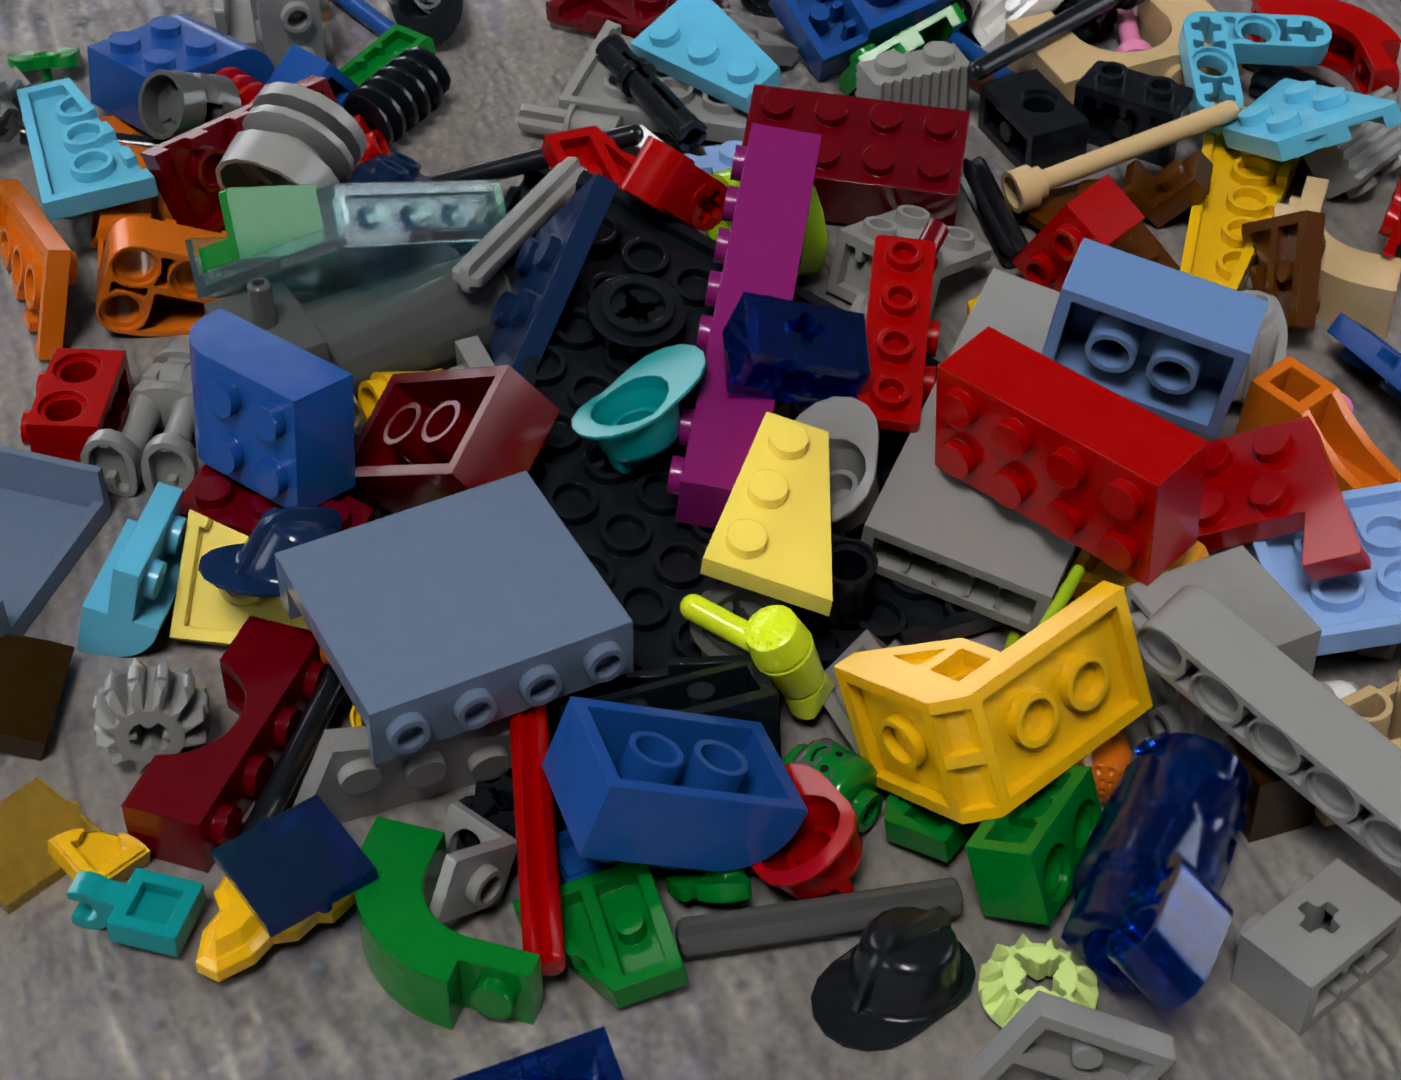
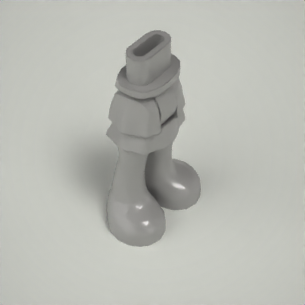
[80,341,198,498]

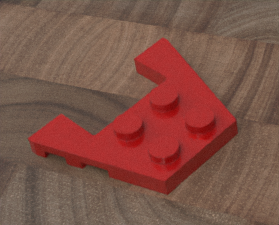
[1197,416,1371,582]

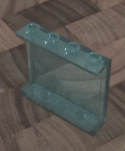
[185,180,507,299]

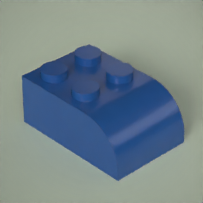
[87,14,275,134]
[189,308,356,508]
[541,696,808,872]

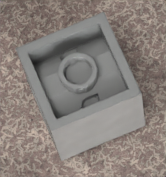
[1126,545,1322,770]

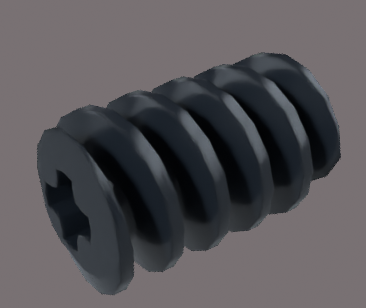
[344,47,451,147]

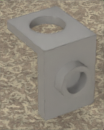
[429,801,517,923]

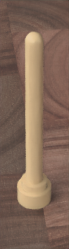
[1001,100,1240,214]

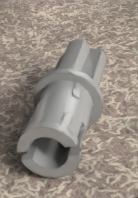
[518,103,624,135]

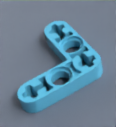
[1178,11,1332,134]

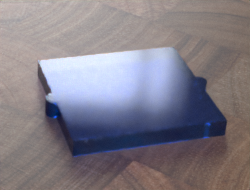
[211,794,379,938]

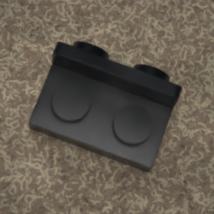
[1074,61,1194,167]

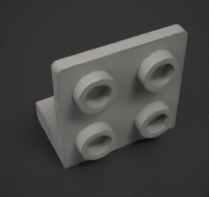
[826,205,993,319]

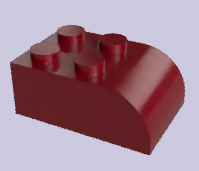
[351,365,560,513]

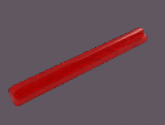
[509,704,566,976]

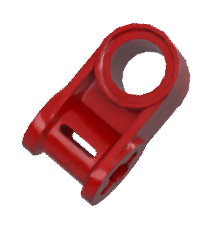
[619,135,727,231]

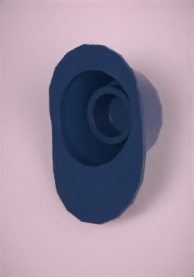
[198,505,343,597]

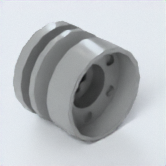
[215,82,367,223]

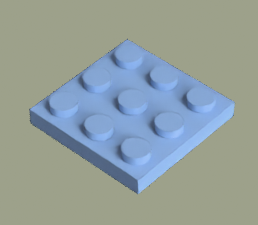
[1247,482,1401,656]

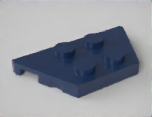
[489,173,619,377]

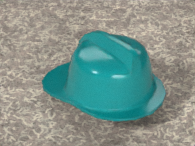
[572,344,707,474]

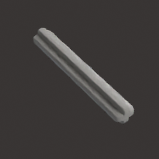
[452,157,588,293]

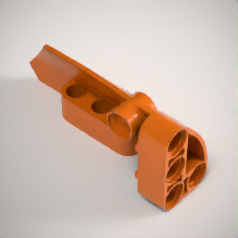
[90,115,276,337]

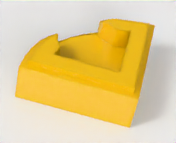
[48,828,151,882]

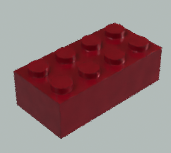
[742,84,970,226]

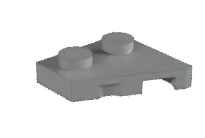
[962,990,1176,1080]

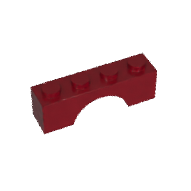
[121,616,329,873]

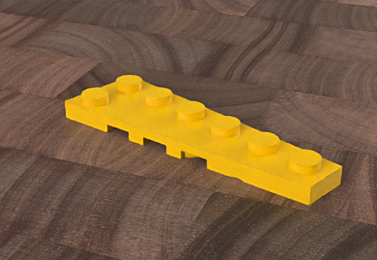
[1180,103,1303,291]

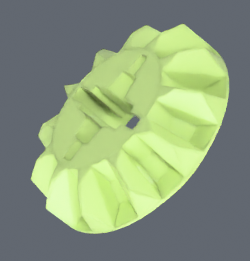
[978,933,1099,1028]

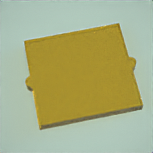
[0,777,104,915]

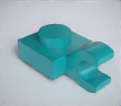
[67,867,206,958]

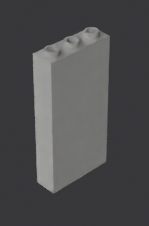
[861,268,1078,633]

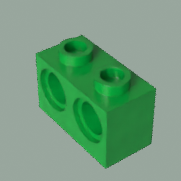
[965,765,1108,925]

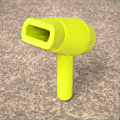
[680,594,835,720]

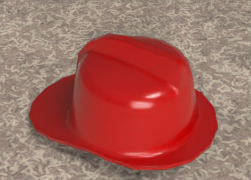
[750,763,863,900]

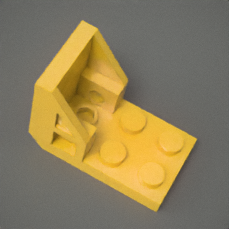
[833,580,1153,825]

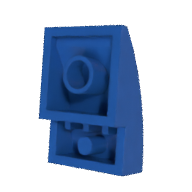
[769,0,952,83]

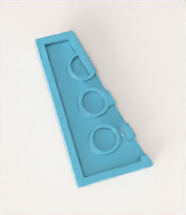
[16,78,159,222]

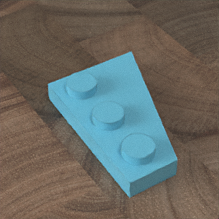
[630,0,782,113]

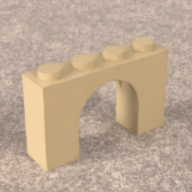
[1004,0,1246,106]

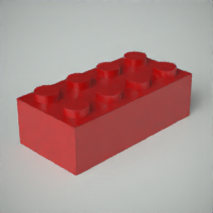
[935,326,1208,586]

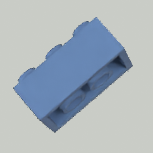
[1042,238,1269,439]

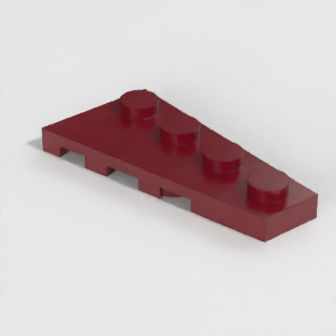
[140,75,338,232]

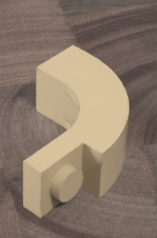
[1273,176,1401,338]

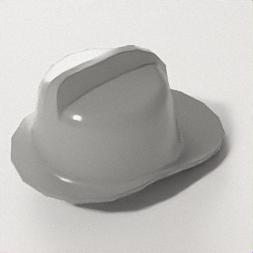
[795,396,880,537]

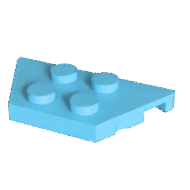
[1221,78,1401,162]

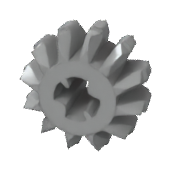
[91,656,211,774]

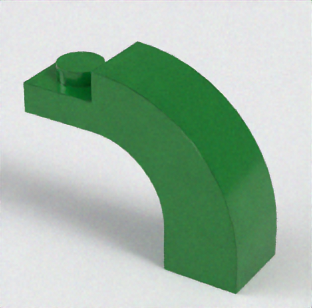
[354,816,544,1030]

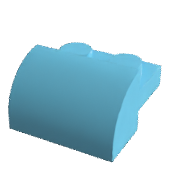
[77,481,188,658]

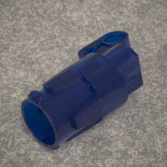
[1061,731,1250,1011]

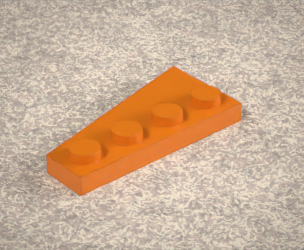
[0,179,78,360]

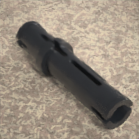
[595,34,707,152]

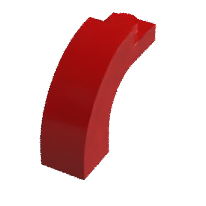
[1247,0,1401,95]

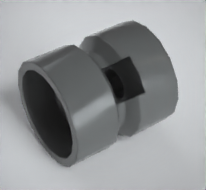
[138,69,242,140]

